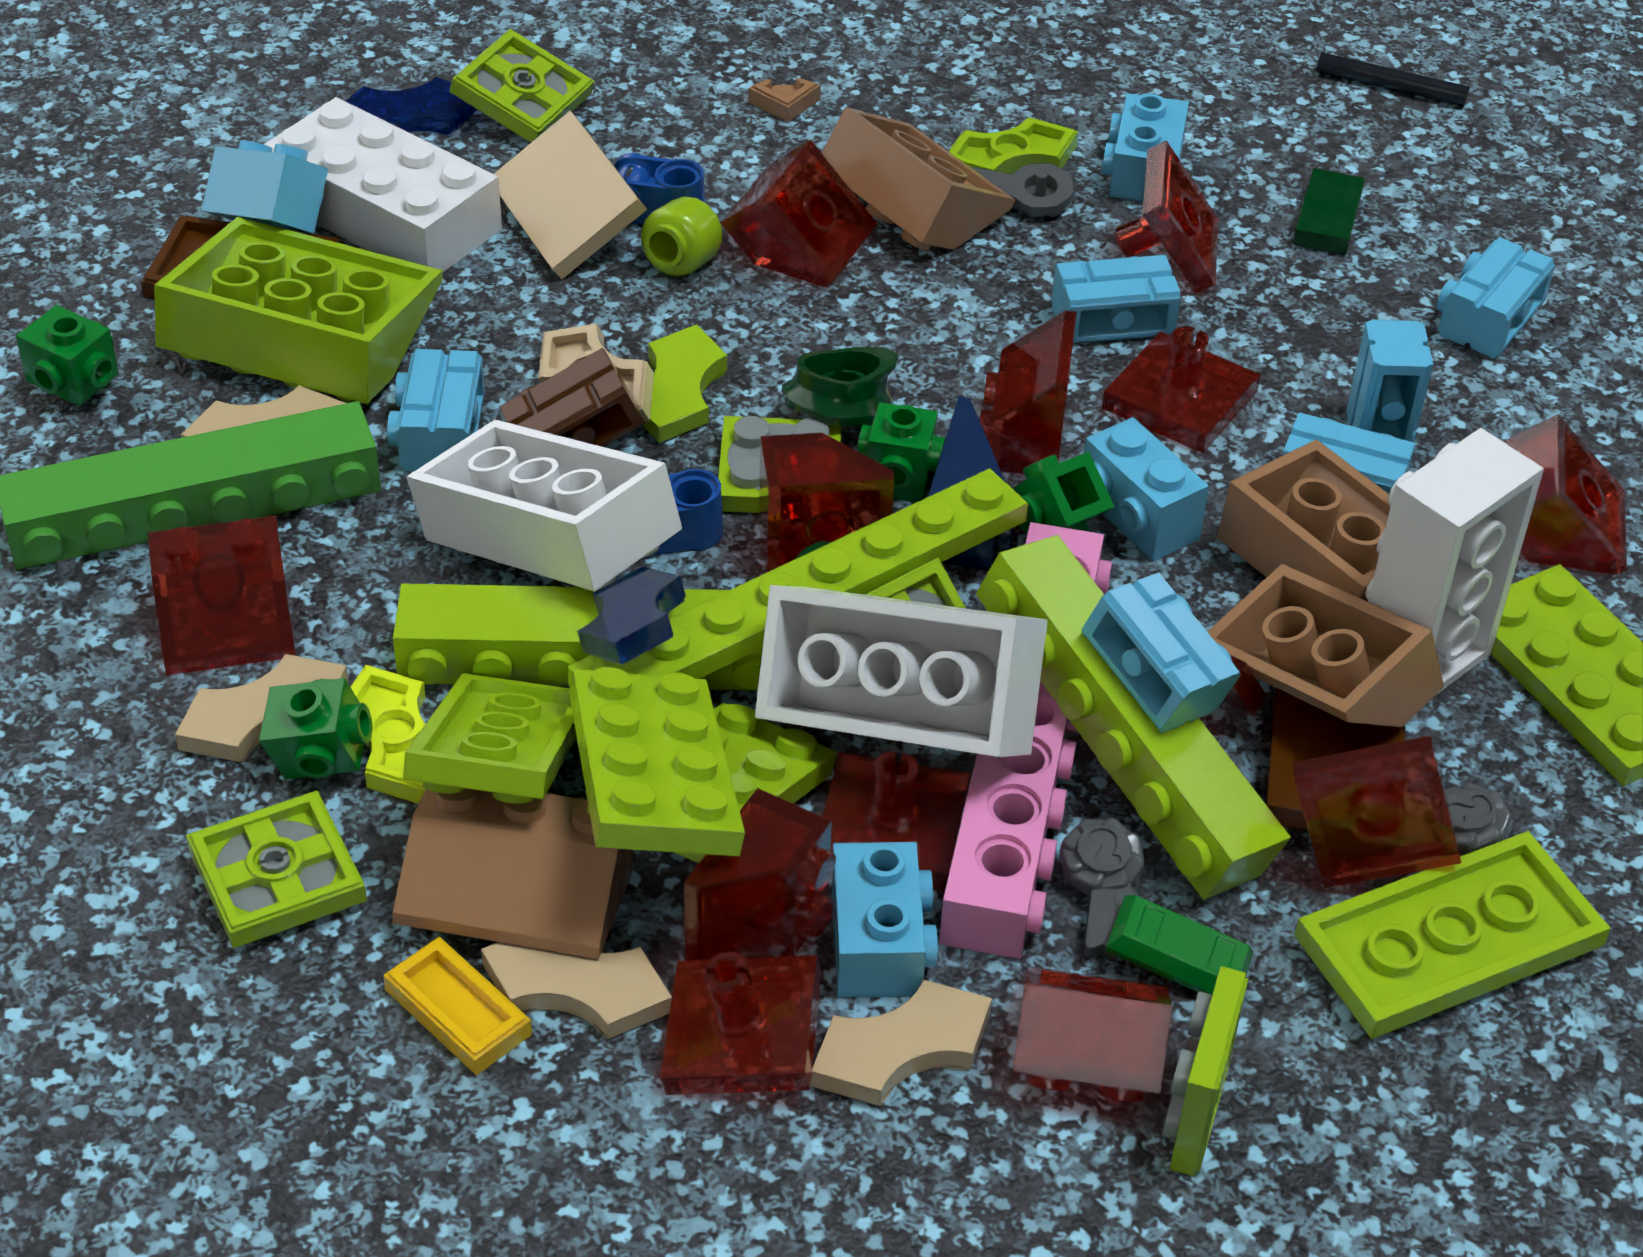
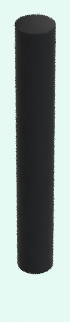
[1316,52,1470,107]

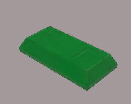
[1104,895,1254,995]

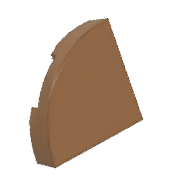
[748,78,821,122]

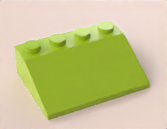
[154,217,443,404]

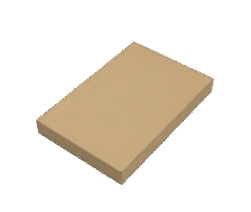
[494,110,647,279]

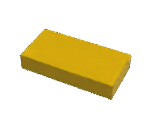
[383,937,532,1076]

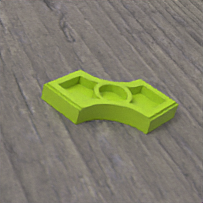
[949,117,1078,174]
[643,324,727,443]

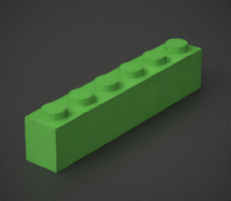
[0,401,381,570]

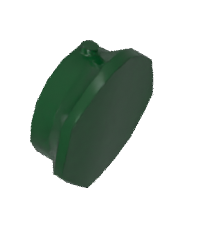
[782,347,899,426]

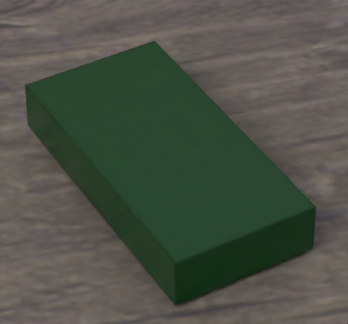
[1293,168,1365,255]

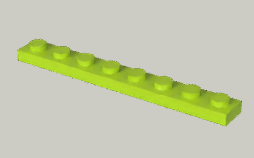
[567,468,1028,686]

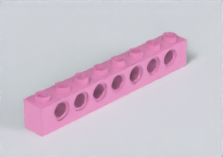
[939,522,1112,959]

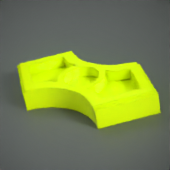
[351,665,426,804]

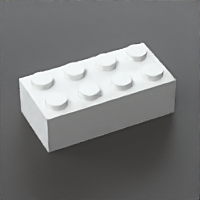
[264,97,502,272]
[406,420,682,591]
[1365,428,1544,696]
[755,585,1048,757]

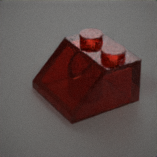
[720,140,877,287]
[979,310,1077,474]
[1503,414,1627,575]
[759,432,894,573]
[148,516,296,675]
[684,788,836,978]
[1013,966,1172,1102]

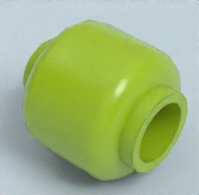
[641,197,722,277]

